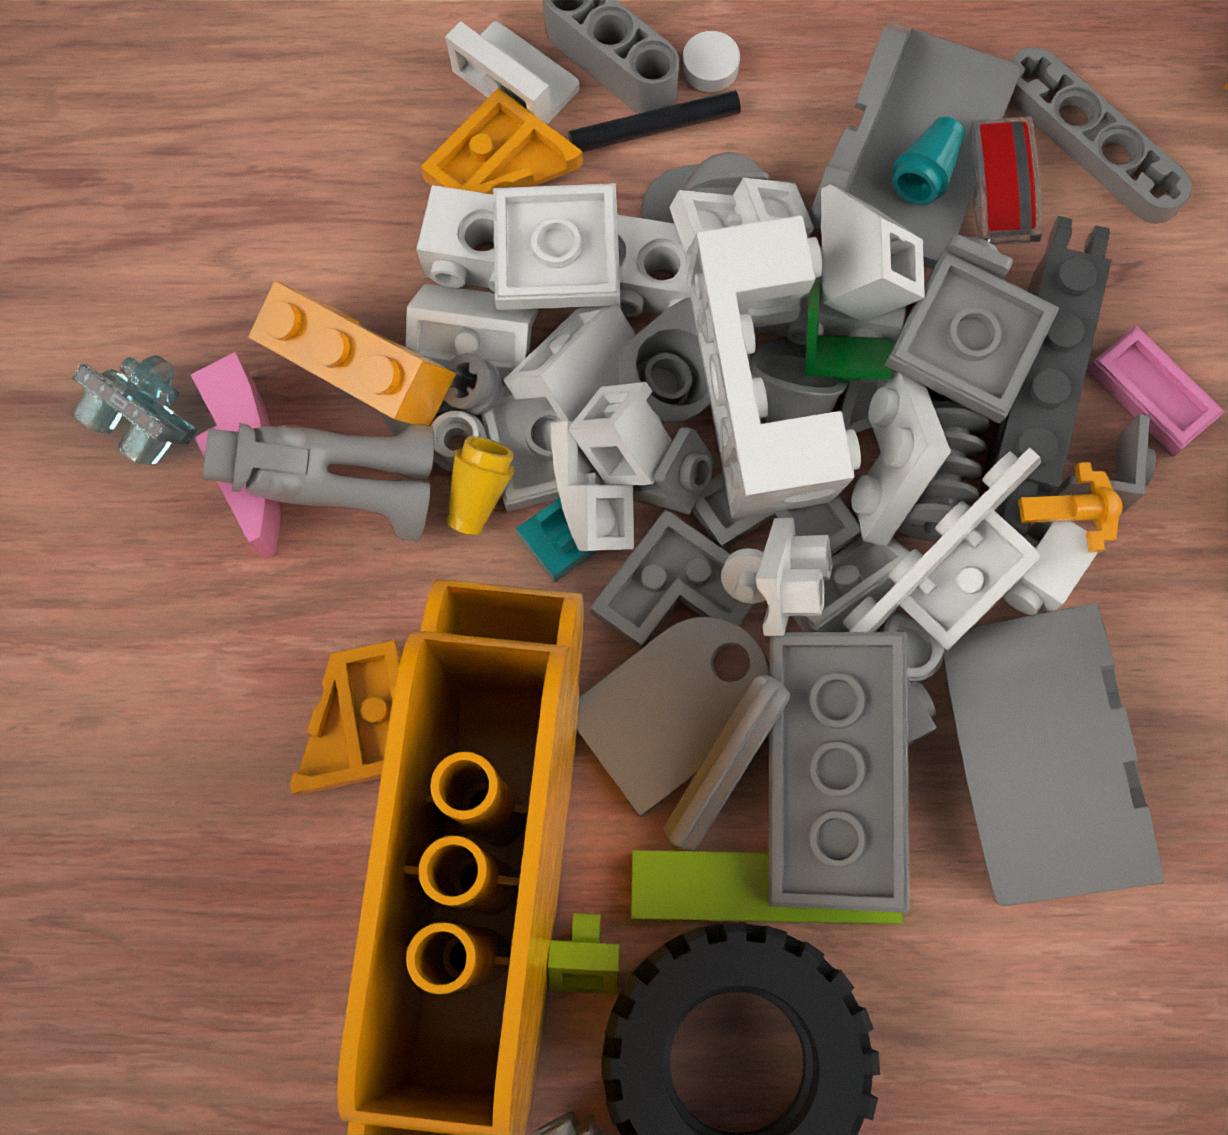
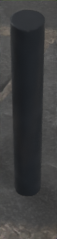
[568,90,741,152]

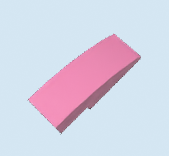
[190,352,281,560]

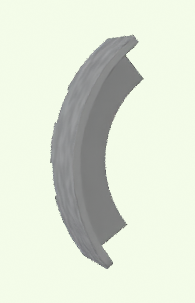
[809,20,1021,269]
[943,602,1165,906]

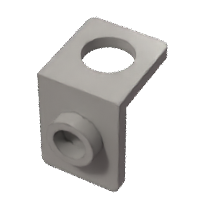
[1054,414,1156,513]

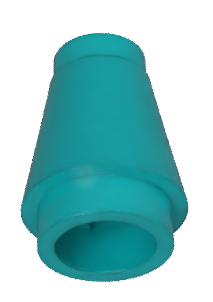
[892,117,965,205]

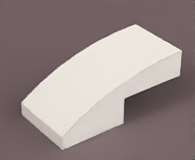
[669,178,814,254]
[550,421,634,551]

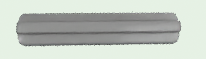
[663,674,790,851]

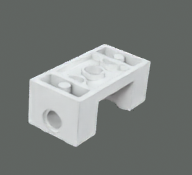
[687,215,861,519]

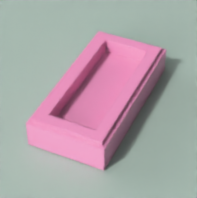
[1087,325,1225,456]

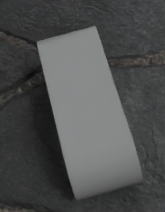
[543,0,679,114]

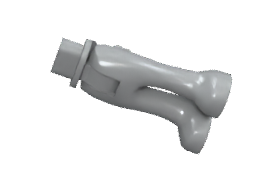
[202,423,434,542]

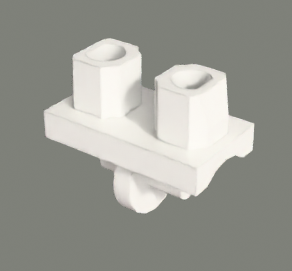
[721,518,832,636]

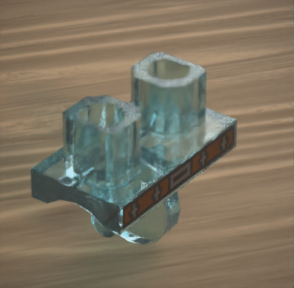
[72,355,197,466]

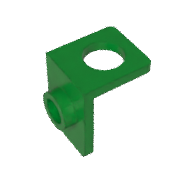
[805,282,893,382]

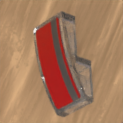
[968,116,1042,245]

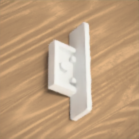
[843,448,1043,651]

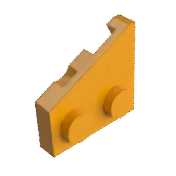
[420,88,583,195]
[290,640,401,796]

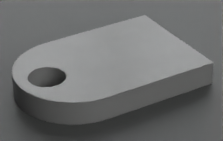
[577,617,770,816]

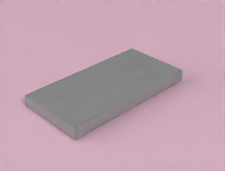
[768,632,910,913]

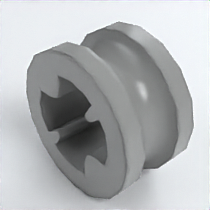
[444,353,503,415]

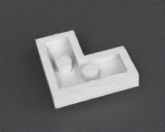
[851,371,951,546]

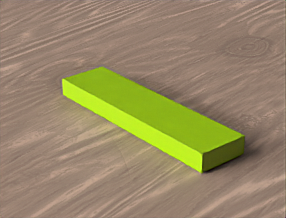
[631,850,903,924]

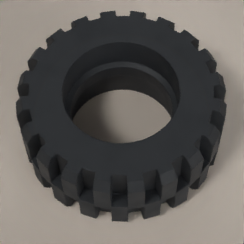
[601,922,880,1135]

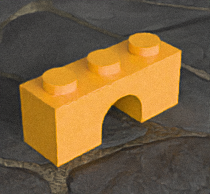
[248,280,456,426]

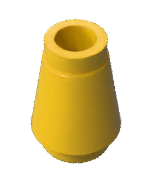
[446,436,515,535]

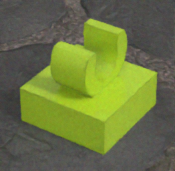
[548,913,620,995]

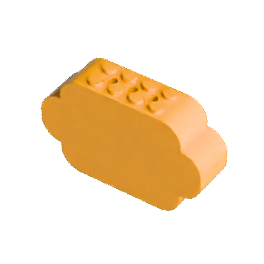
[337,579,584,1135]

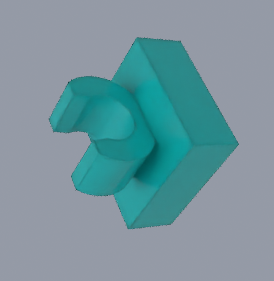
[516,497,598,582]

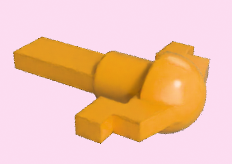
[1018,462,1123,553]

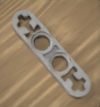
[1010,47,1192,224]

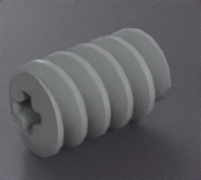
[897,401,990,541]

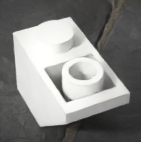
[820,184,925,322]

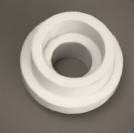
[431,411,487,471]

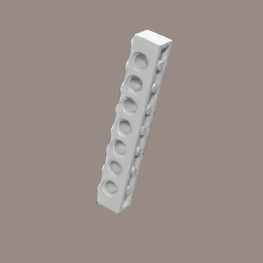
[416,185,906,346]

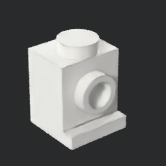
[568,382,672,486]
[1003,521,1098,615]

